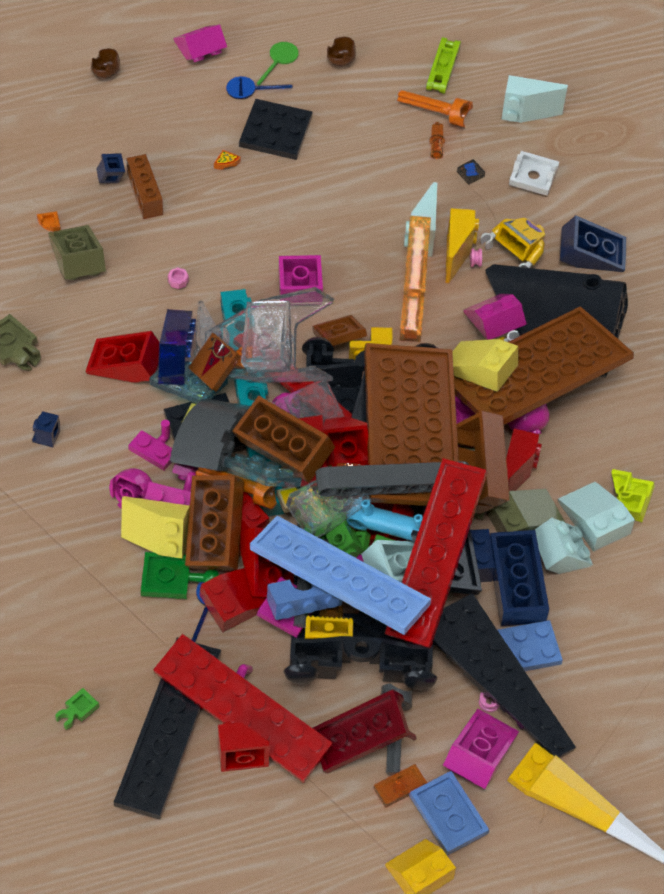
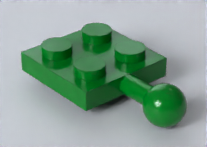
[141,552,220,599]

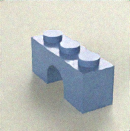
[267,579,342,620]

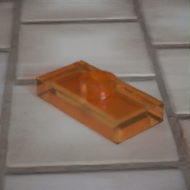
[373,764,427,808]

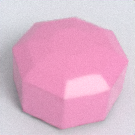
[168,267,189,289]

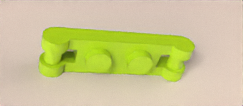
[426,37,461,94]

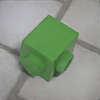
[326,522,364,558]

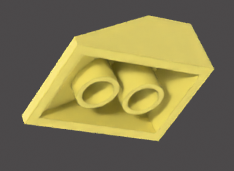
[452,339,518,392]
[121,496,190,558]

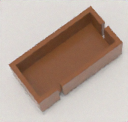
[457,411,510,514]

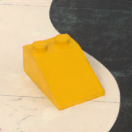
[445,208,479,283]

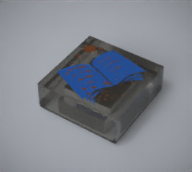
[457,159,485,185]

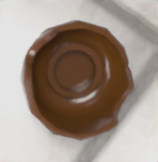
[327,36,356,66]
[91,48,121,78]

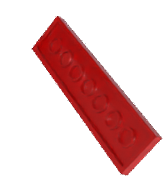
[385,458,488,648]
[153,633,333,783]

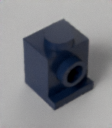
[96,153,125,183]
[32,411,60,448]

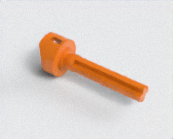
[397,90,473,128]
[196,467,280,509]

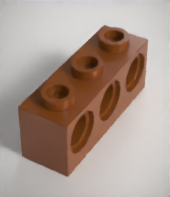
[126,154,163,219]

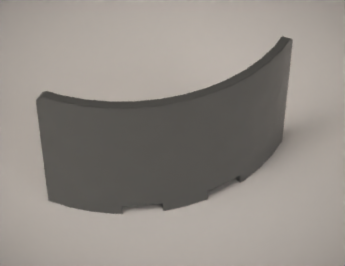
[170,399,250,471]

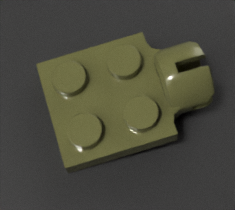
[0,314,41,371]

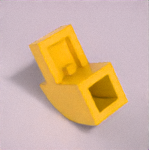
[349,327,393,360]

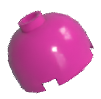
[507,404,550,435]
[109,468,152,509]

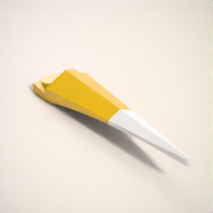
[507,743,664,864]

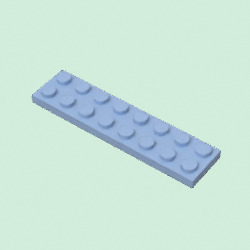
[250,516,431,635]

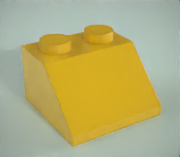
[385,839,456,894]

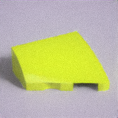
[611,469,655,522]

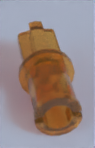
[429,122,445,159]

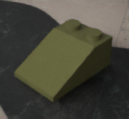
[48,225,106,280]
[486,489,566,532]

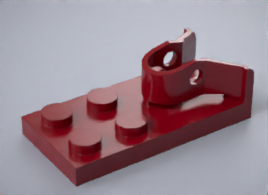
[313,689,417,773]

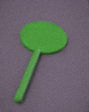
[257,42,299,85]

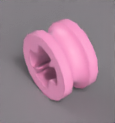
[470,248,482,267]
[479,692,499,713]

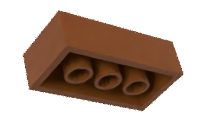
[232,396,335,483]
[185,475,244,571]

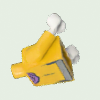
[481,218,546,268]

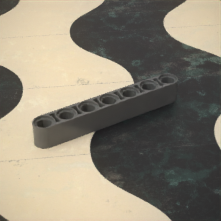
[315,461,469,497]

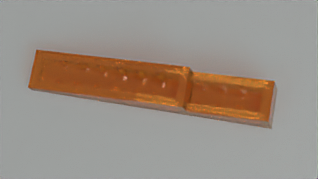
[399,216,431,342]

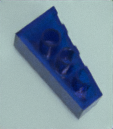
[158,309,196,385]

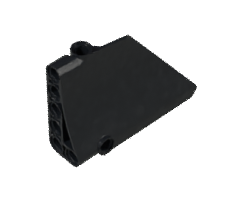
[485,264,628,378]

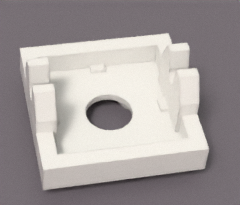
[509,151,559,196]

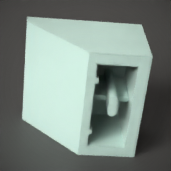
[535,518,593,574]

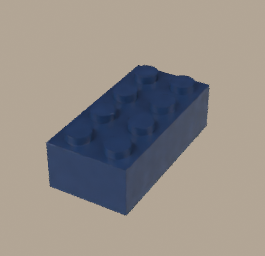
[490,530,549,626]

